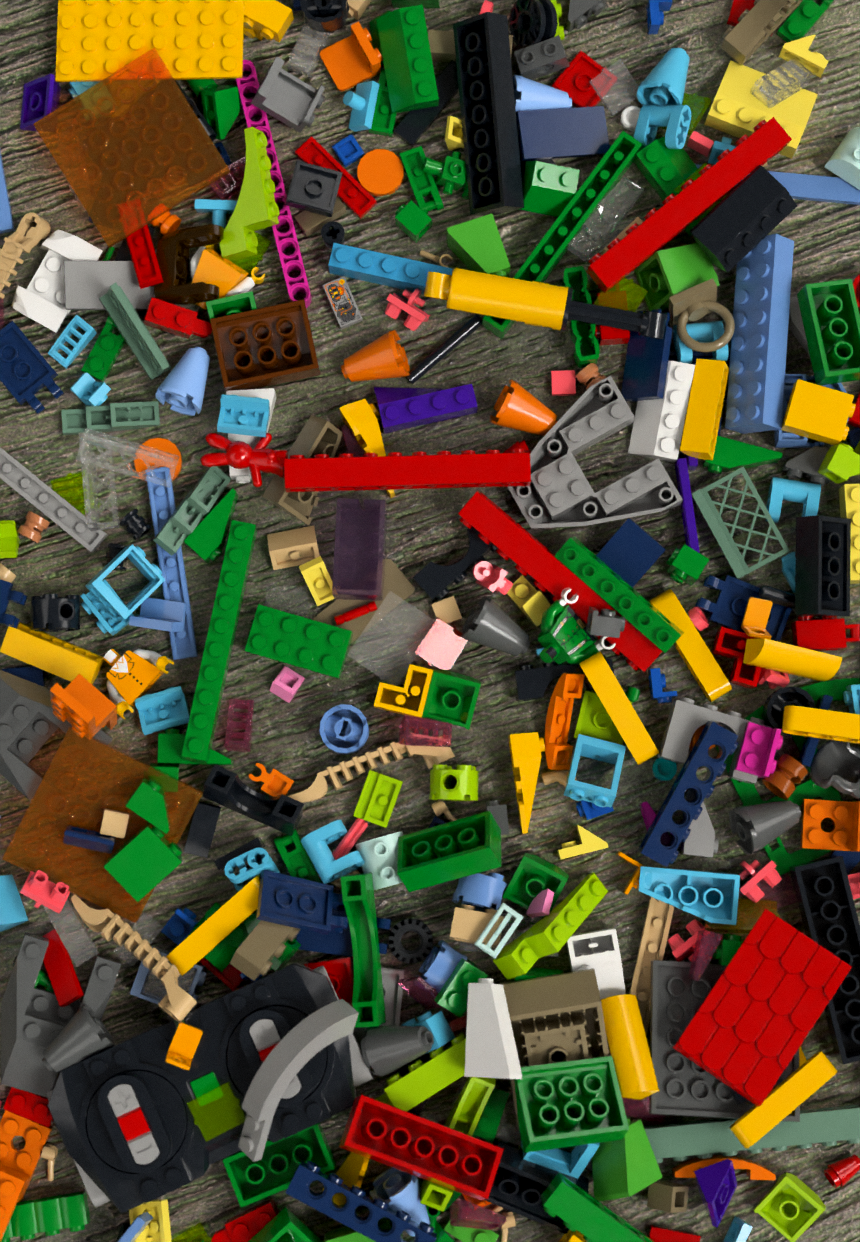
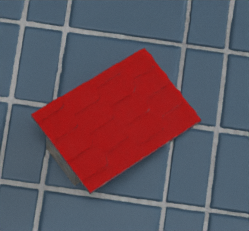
[673,909,852,1107]

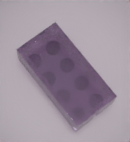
[332,498,388,601]

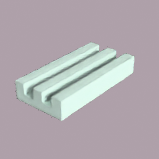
[474,903,523,959]

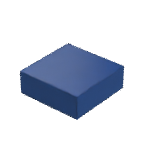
[332,134,365,168]

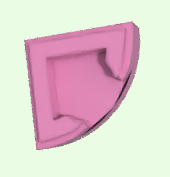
[526,889,554,918]

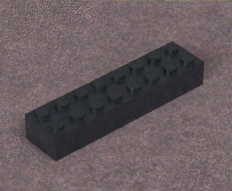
[453,12,524,216]
[789,856,860,1065]

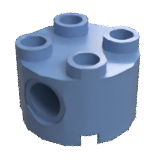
[319,704,369,755]
[452,872,507,912]
[415,940,468,995]

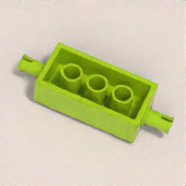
[374,1032,466,1112]

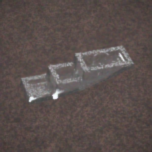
[567,177,644,262]
[43,868,99,967]

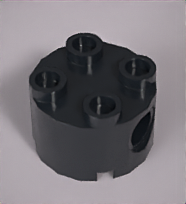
[299,0,349,33]
[31,594,80,632]
[762,687,815,737]

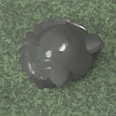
[810,740,860,800]

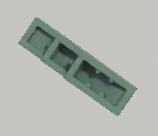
[61,401,160,435]
[153,466,231,556]

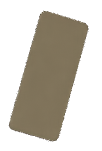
[312,559,415,644]

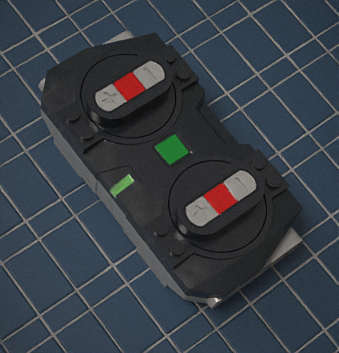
[47,962,373,1213]

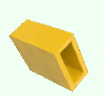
[781,379,856,446]

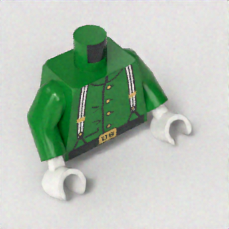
[538,588,616,664]

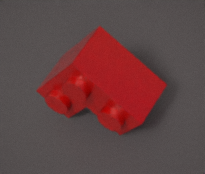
[711,627,761,689]

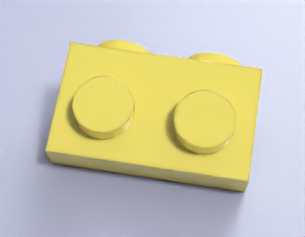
[129,1199,172,1242]

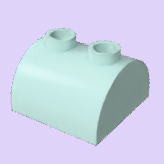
[824,127,860,190]
[355,831,403,890]

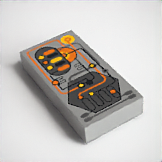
[322,276,363,330]

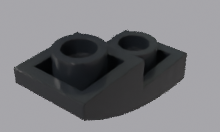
[184,801,221,858]

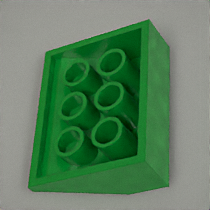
[514,1056,629,1153]

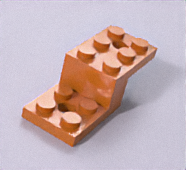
[50,674,117,741]
[801,799,860,852]
[0,1110,53,1242]

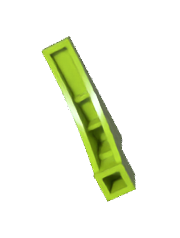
[219,126,279,261]
[818,440,860,484]
[493,872,608,980]
[420,1077,496,1211]

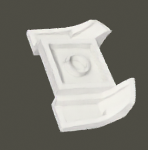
[11,230,103,333]

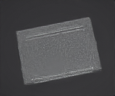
[347,591,438,686]

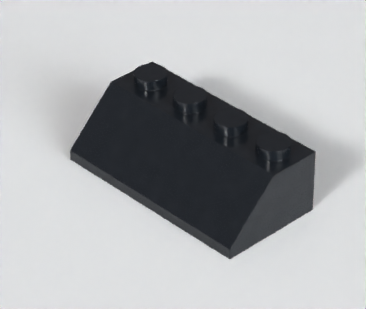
[689,165,797,273]
[795,515,851,616]
[485,1141,589,1234]

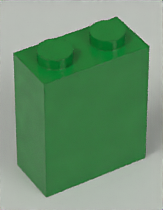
[103,822,183,902]

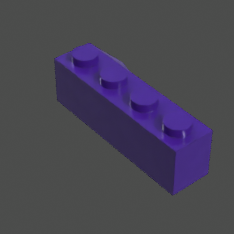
[374,384,478,434]

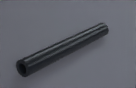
[406,314,483,385]

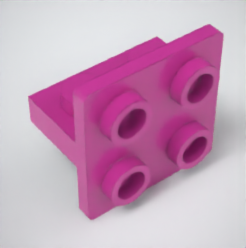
[734,722,783,778]

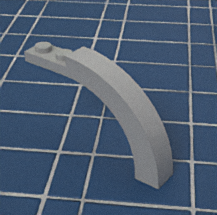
[238,999,359,1162]

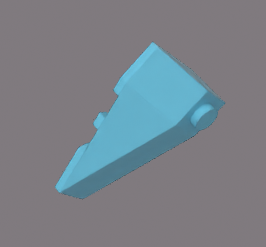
[638,866,740,925]

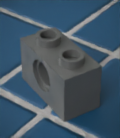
[515,35,570,80]

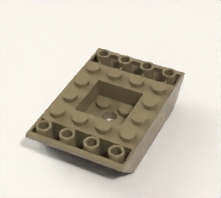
[500,968,609,1129]

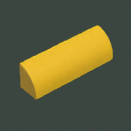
[680,359,729,461]
[0,622,104,684]
[743,638,842,681]
[601,994,659,1100]

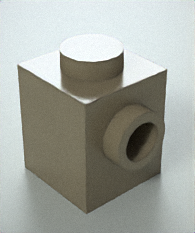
[647,1180,689,1213]

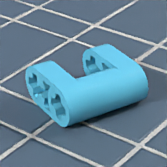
[634,105,691,149]
[673,321,728,364]
[765,477,821,523]
[301,820,365,884]
[224,847,280,892]

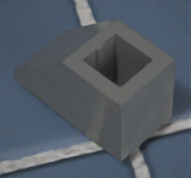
[566,0,606,32]
[781,446,831,486]

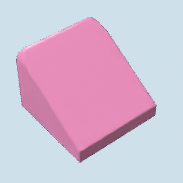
[270,666,305,703]

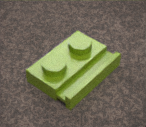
[353,770,403,828]

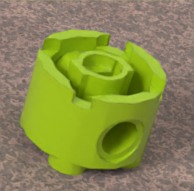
[429,764,479,801]

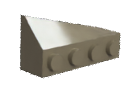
[721,0,803,65]
[262,415,343,526]

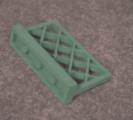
[99,283,172,381]
[692,466,790,579]

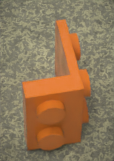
[320,21,383,92]

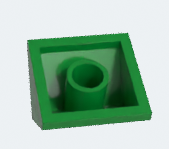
[206,290,257,322]

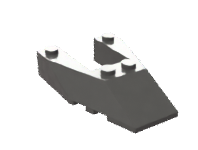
[0,670,113,815]
[1,932,121,1097]

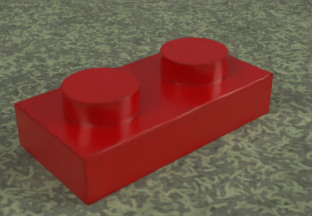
[3,1087,53,1127]

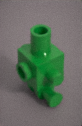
[422,151,469,200]

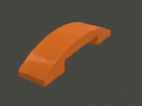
[545,673,585,770]
[672,1155,776,1180]

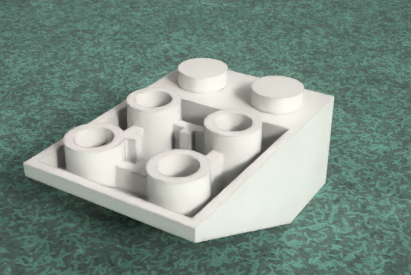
[566,928,626,1000]

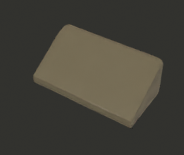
[294,197,346,237]

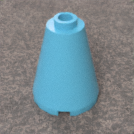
[636,48,690,106]

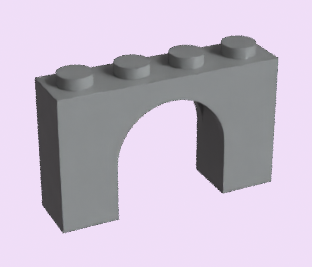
[658,697,771,784]

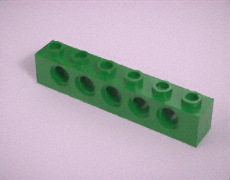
[555,536,684,653]

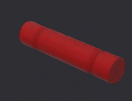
[334,601,378,626]

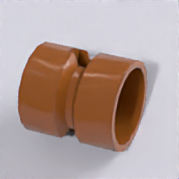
[762,754,808,800]

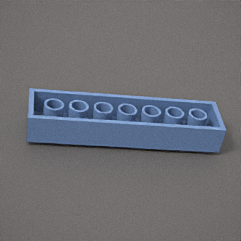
[725,234,794,434]

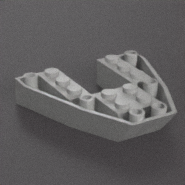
[508,375,683,529]

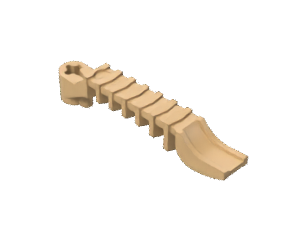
[0,212,51,299]
[288,735,455,803]
[71,894,197,1023]

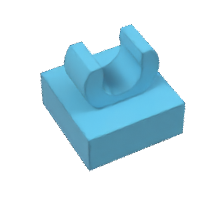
[708,136,737,165]

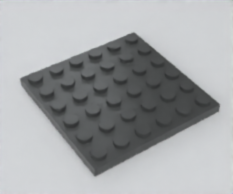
[649,960,800,1122]

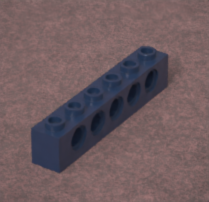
[637,721,738,867]
[285,1161,437,1242]

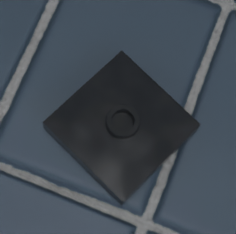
[285,160,343,217]

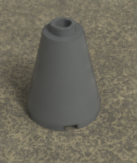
[461,595,531,656]
[729,800,801,855]
[42,1004,115,1072]
[361,1026,434,1077]

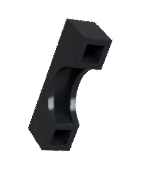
[413,526,498,602]
[514,655,614,702]
[203,765,304,836]

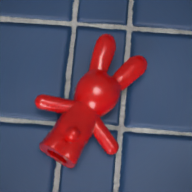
[200,433,288,487]

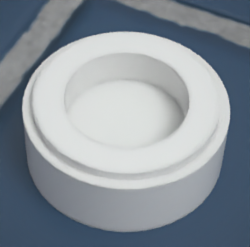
[620,106,641,131]

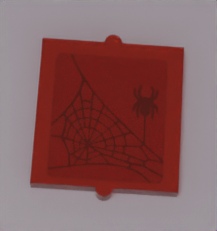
[414,617,469,671]

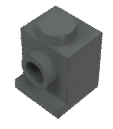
[586,606,625,638]
[482,800,509,835]

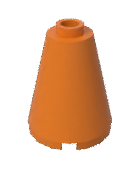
[341,330,410,382]
[490,379,558,436]

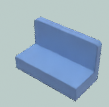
[129,597,186,632]

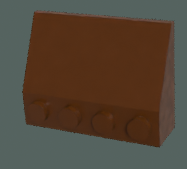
[210,299,321,391]

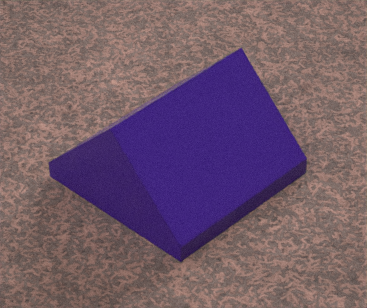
[20,74,61,133]
[694,1159,737,1228]

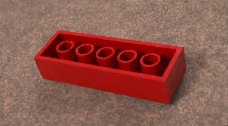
[339,1095,504,1200]

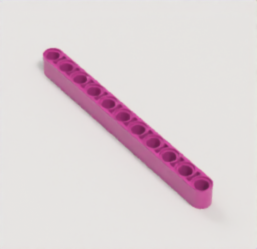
[236,60,312,308]

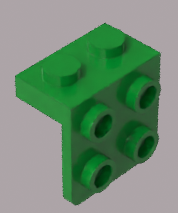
[434,958,488,1017]

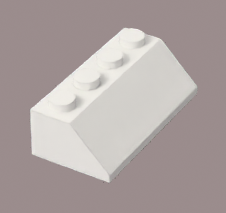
[628,360,695,463]

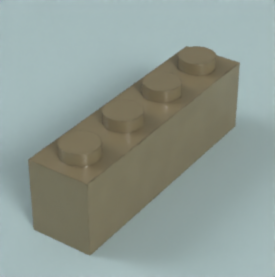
[230,920,300,981]

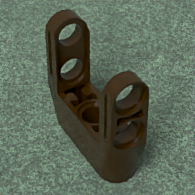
[154,224,224,305]

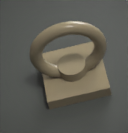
[669,278,735,352]

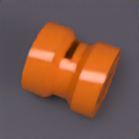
[148,204,181,236]

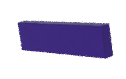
[675,458,700,553]

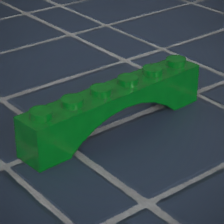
[341,873,386,1028]

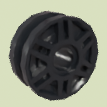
[509,0,558,48]

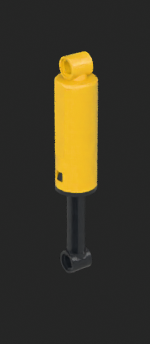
[424,268,667,339]

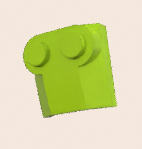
[753,1172,826,1242]

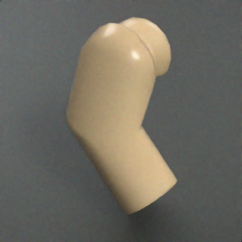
[541,770,577,787]

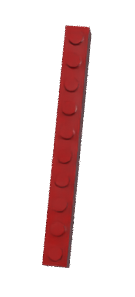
[586,117,792,294]
[284,449,531,492]
[458,490,662,672]

